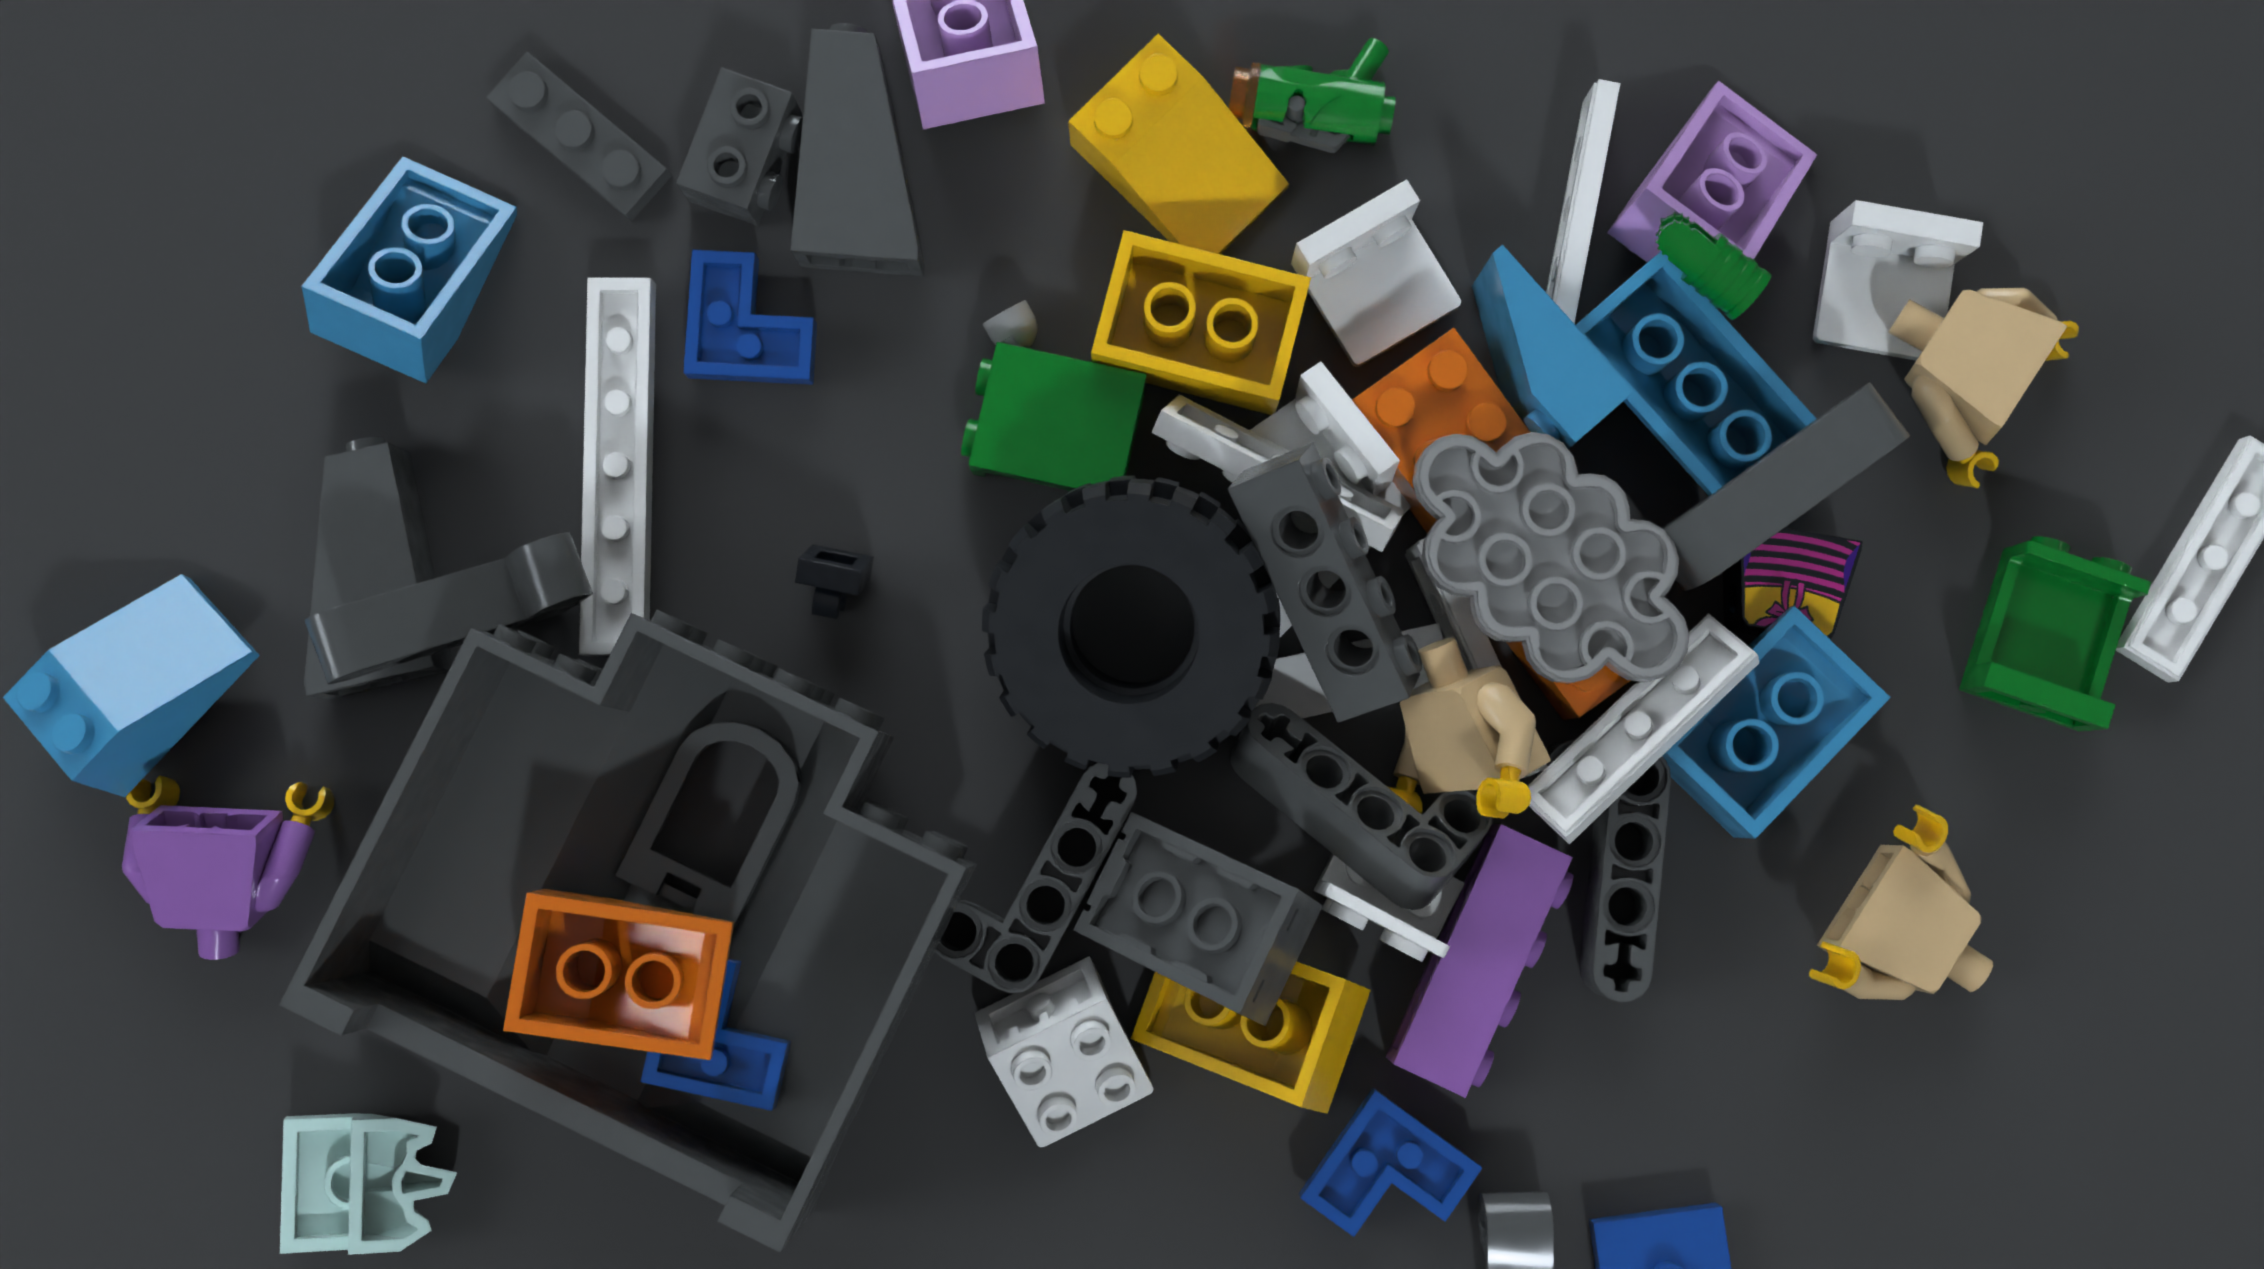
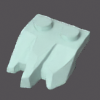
[280,1113,457,1255]

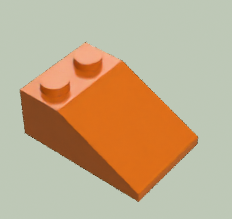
[503,889,734,1060]

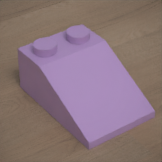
[892,0,1045,130]
[1607,80,1817,301]

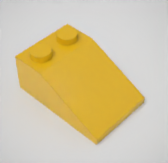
[1068,33,1289,255]
[1131,961,1371,1114]

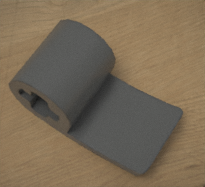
[1478,1191,1554,1269]

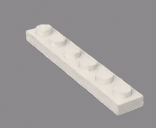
[579,278,656,656]

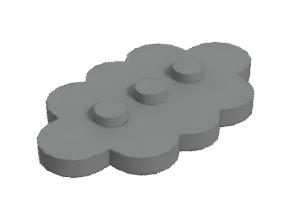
[1412,432,1689,684]

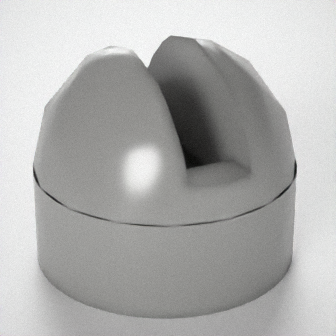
[982,300,1038,347]

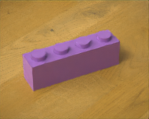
[1386,824,1574,1098]

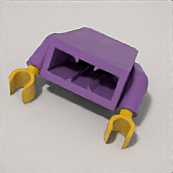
[122,775,335,960]

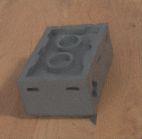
[1073,812,1323,1026]

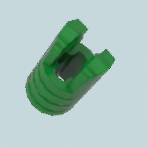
[1655,212,1772,320]

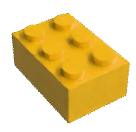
[1091,230,1311,415]

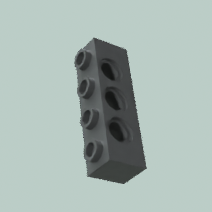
[1228,442,1422,723]

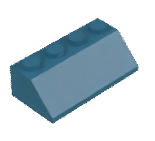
[1576,251,1817,496]

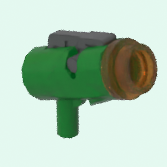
[1229,38,1396,153]

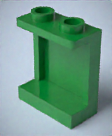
[961,342,1147,491]
[1959,536,2151,732]

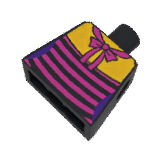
[1723,528,1863,640]

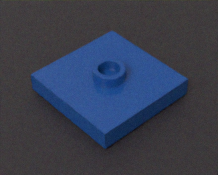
[1589,1203,1732,1269]

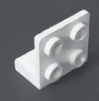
[1291,179,1461,367]
[1813,200,1983,360]
[1250,361,1400,533]
[1313,853,1465,962]
[974,956,1154,1147]

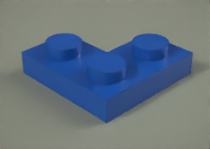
[683,250,817,385]
[640,958,791,1111]
[1298,1087,1482,1237]

